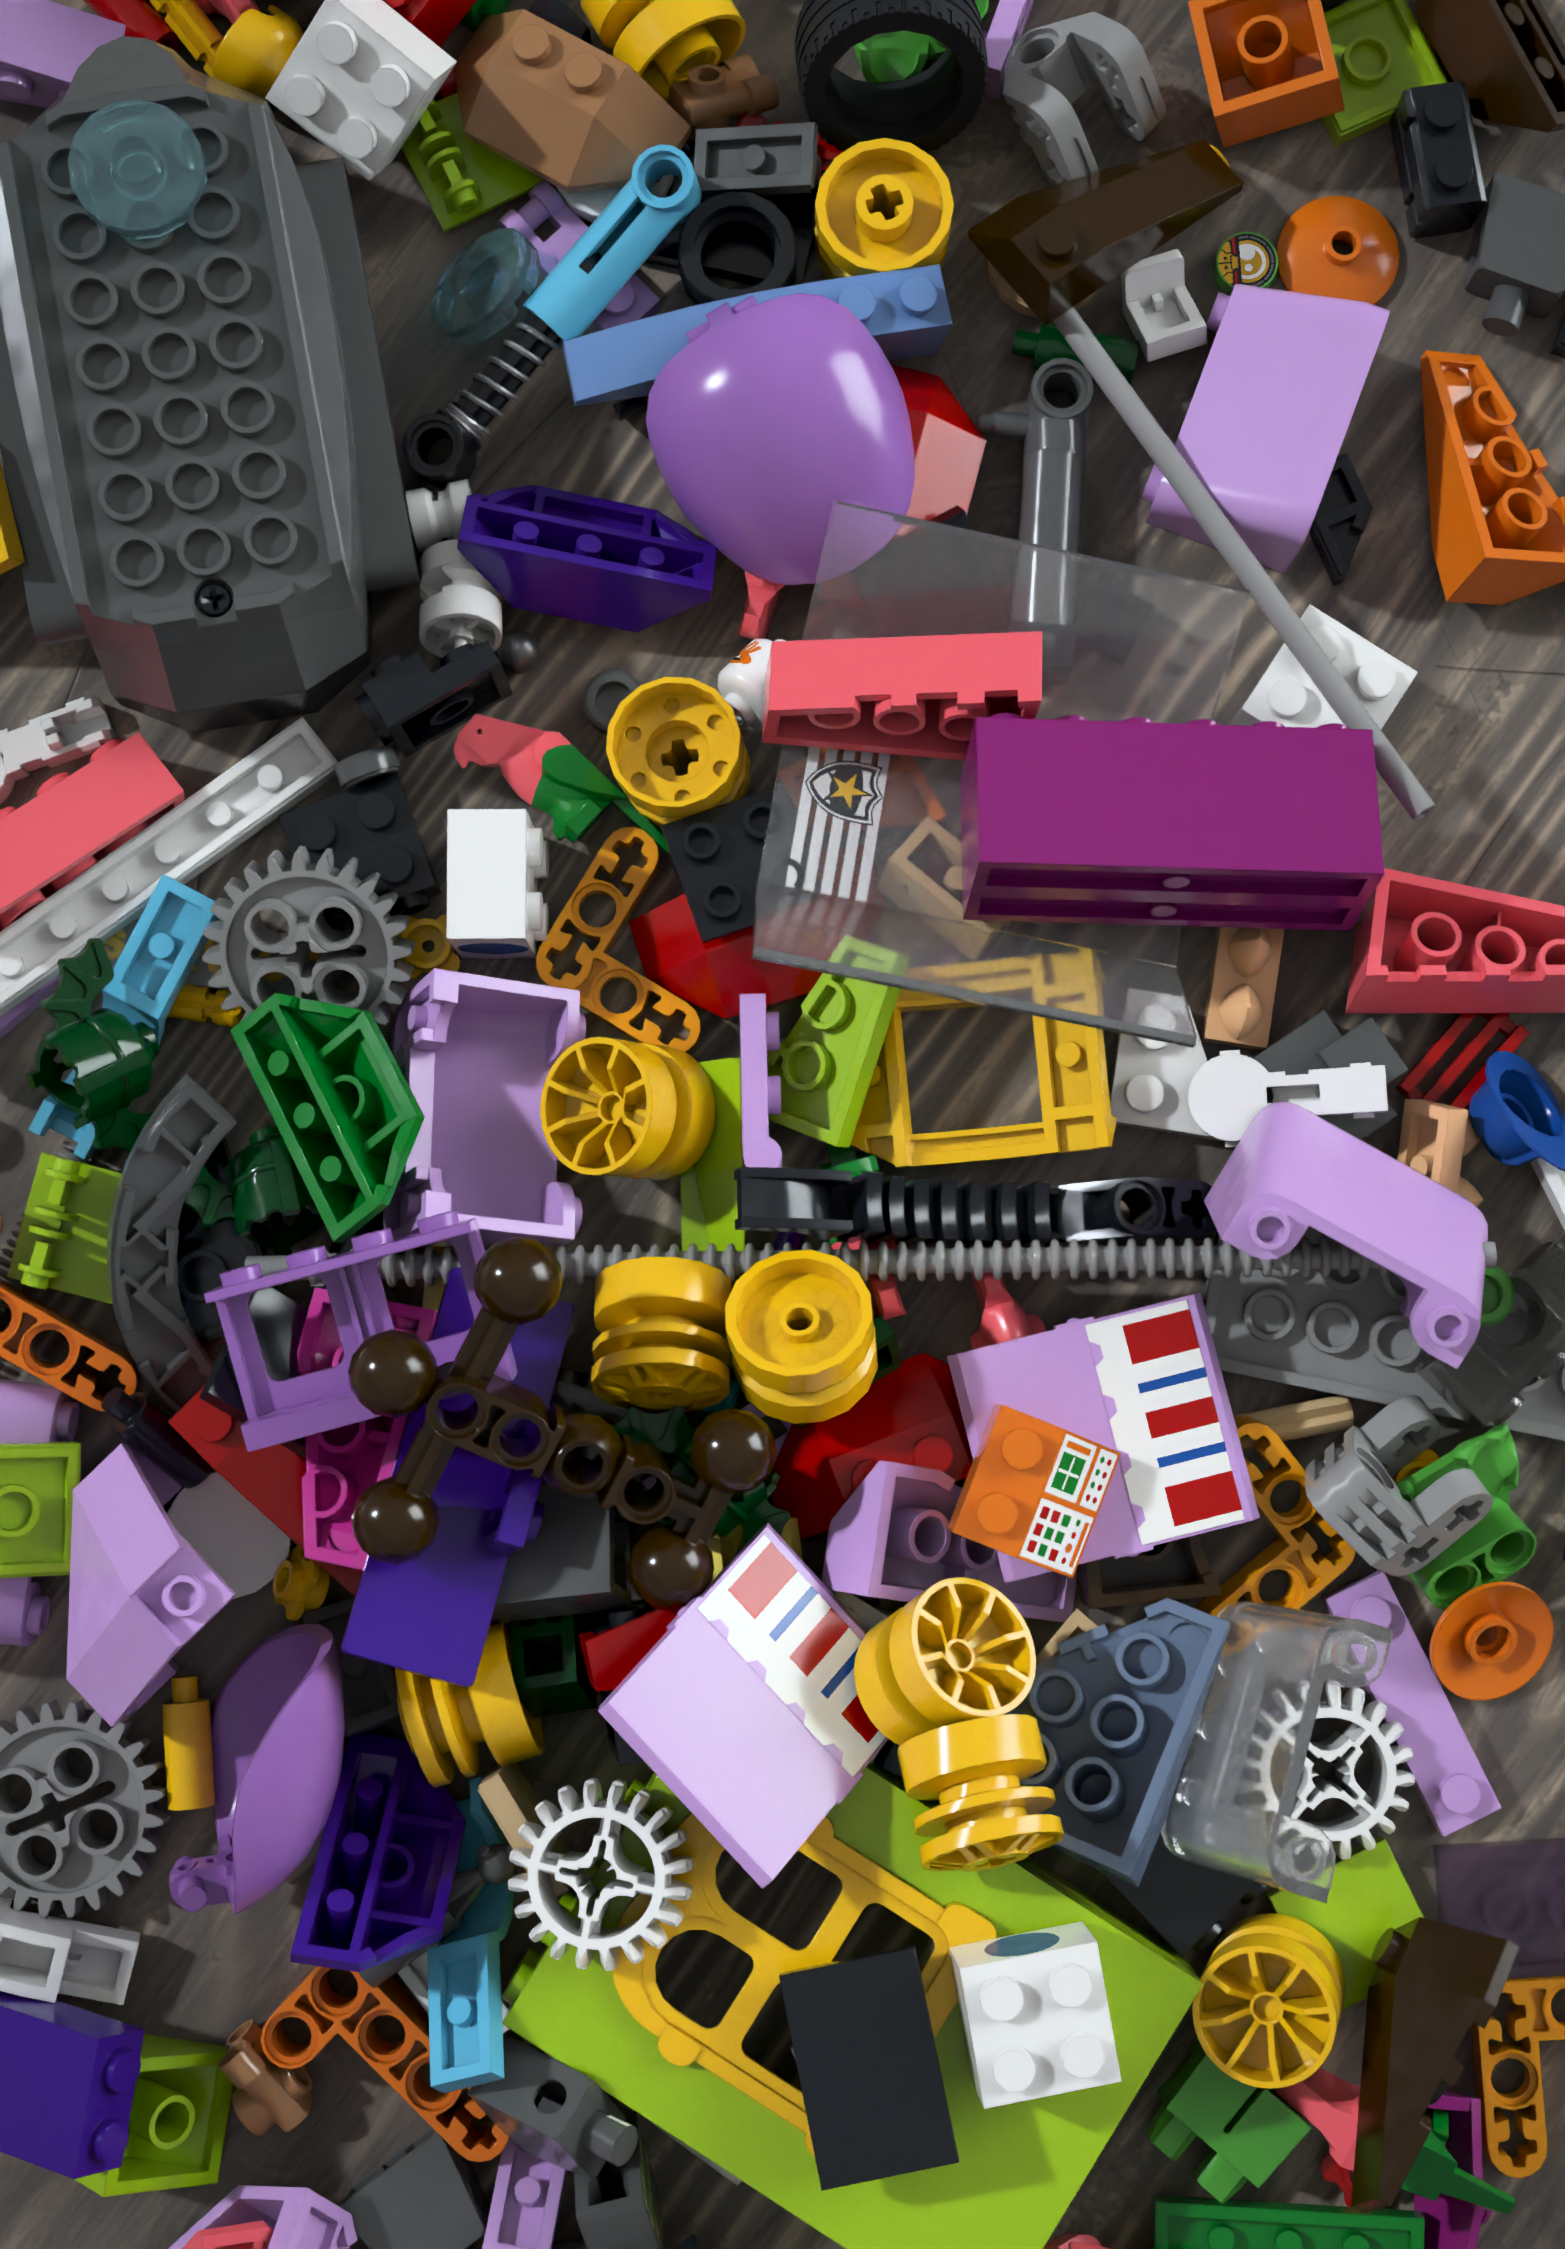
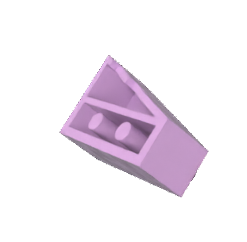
[0,0,126,108]

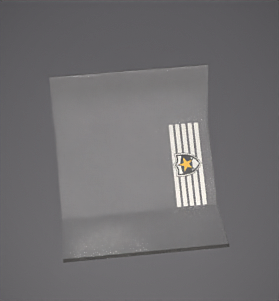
[752,500,1250,1048]

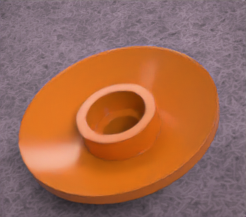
[1276,196,1400,305]
[1429,1581,1554,1701]

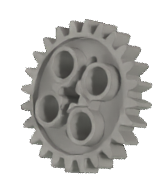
[202,846,416,1025]
[0,1699,170,1918]

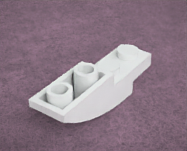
[0,1897,141,2005]

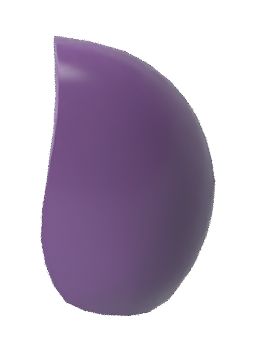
[646,293,915,586]
[168,1624,345,1915]

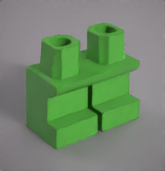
[1145,2038,1312,2204]

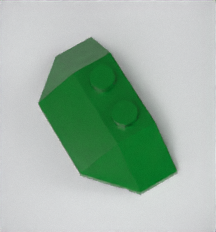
[230,992,425,1243]

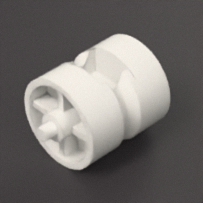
[419,539,502,658]

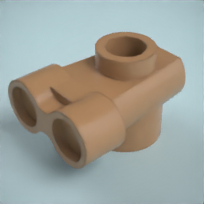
[669,54,779,142]
[218,2019,313,2136]

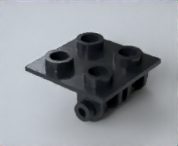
[661,785,825,944]

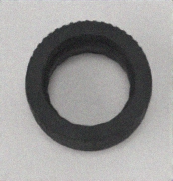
[795,0,988,153]

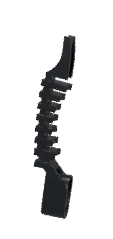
[734,1167,1217,1248]

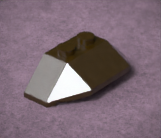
[1415,0,1565,133]

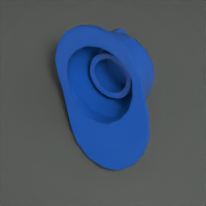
[1469,1051,1565,1172]

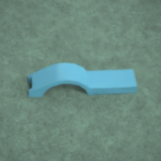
[28,874,219,1160]
[427,1777,514,2093]

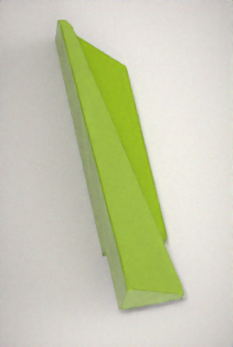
[680,1058,746,1370]

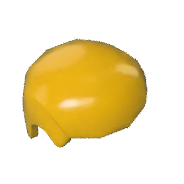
[212,5,304,99]

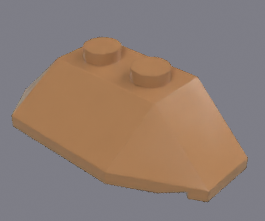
[453,9,692,193]

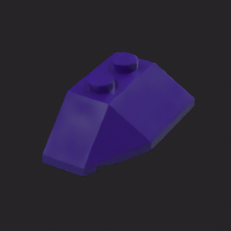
[457,485,717,632]
[290,1733,466,1972]

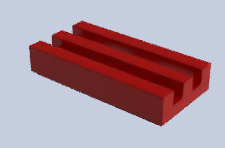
[1395,1013,1530,1109]

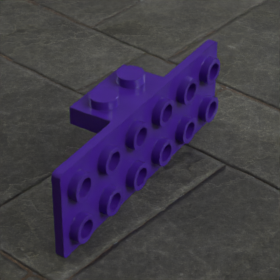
[341,1267,575,1688]

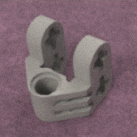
[1003,11,1167,186]
[1305,1395,1493,1577]

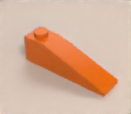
[1420,350,1565,605]

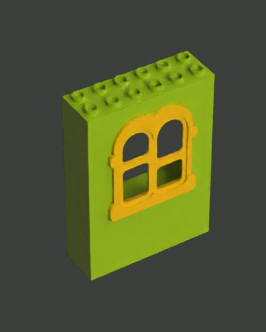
[501,1758,1203,2249]

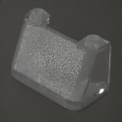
[1161,1601,1394,1903]

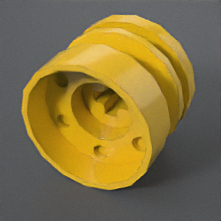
[606,677,751,831]
[591,1257,732,1413]
[395,1621,545,1788]
[897,1714,1064,1872]

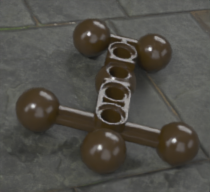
[348,1237,776,1611]

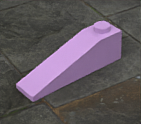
[821,1460,1078,1623]

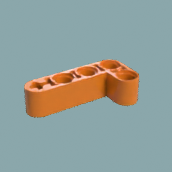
[0,1211,139,1412]
[261,1966,509,2162]

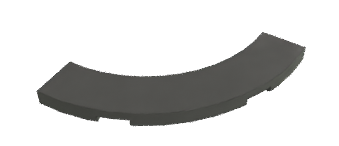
[107,1073,237,1416]

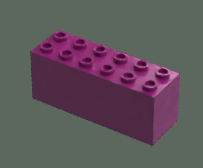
[960,713,1384,931]

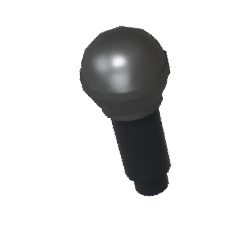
[494,629,540,674]

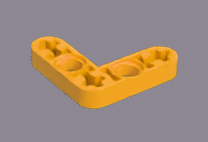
[536,827,701,1054]
[1196,1416,1356,1660]
[1471,1971,1565,2178]

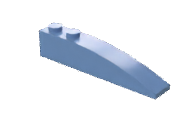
[562,264,953,406]

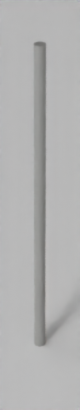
[1052,307,1436,821]

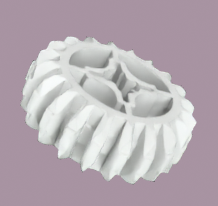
[1235,1680,1415,1861]
[508,1778,694,1971]

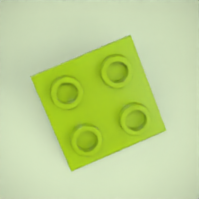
[401,93,549,233]
[7,1152,122,1304]

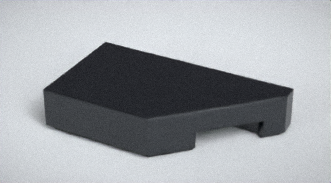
[1309,453,1373,586]

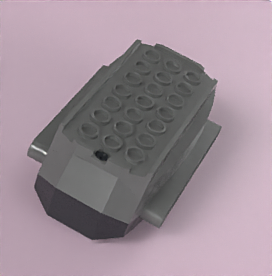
[0,36,421,733]

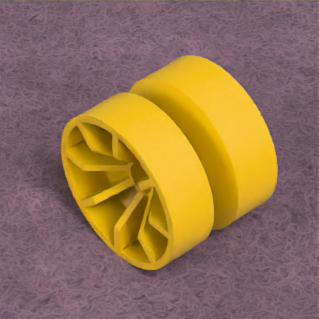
[580,0,746,101]
[540,1037,716,1180]
[854,1577,1036,1746]
[1192,1913,1346,2089]

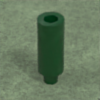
[1011,323,1139,385]

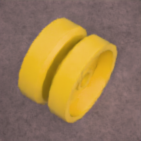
[814,138,954,279]
[725,1250,878,1424]

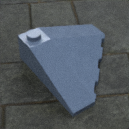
[882,1598,1231,1887]

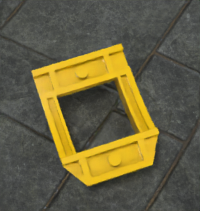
[851,954,1118,1168]

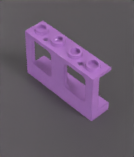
[204,1210,518,1452]

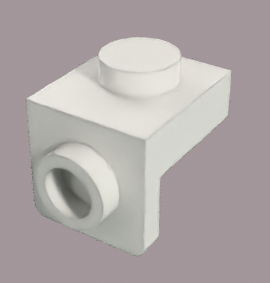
[1121,249,1207,362]

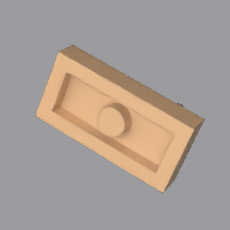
[1201,927,1285,1051]
[1397,1099,1483,1207]

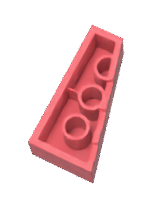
[762,631,1042,761]
[0,732,185,932]
[1345,868,1565,1014]

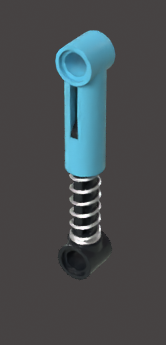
[402,144,702,489]

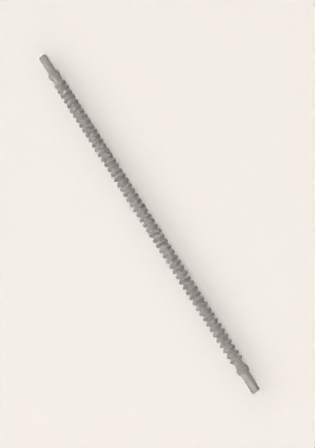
[244,1236,1497,1288]

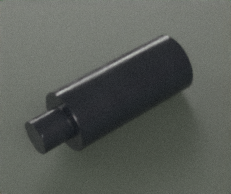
[101,1387,213,1488]

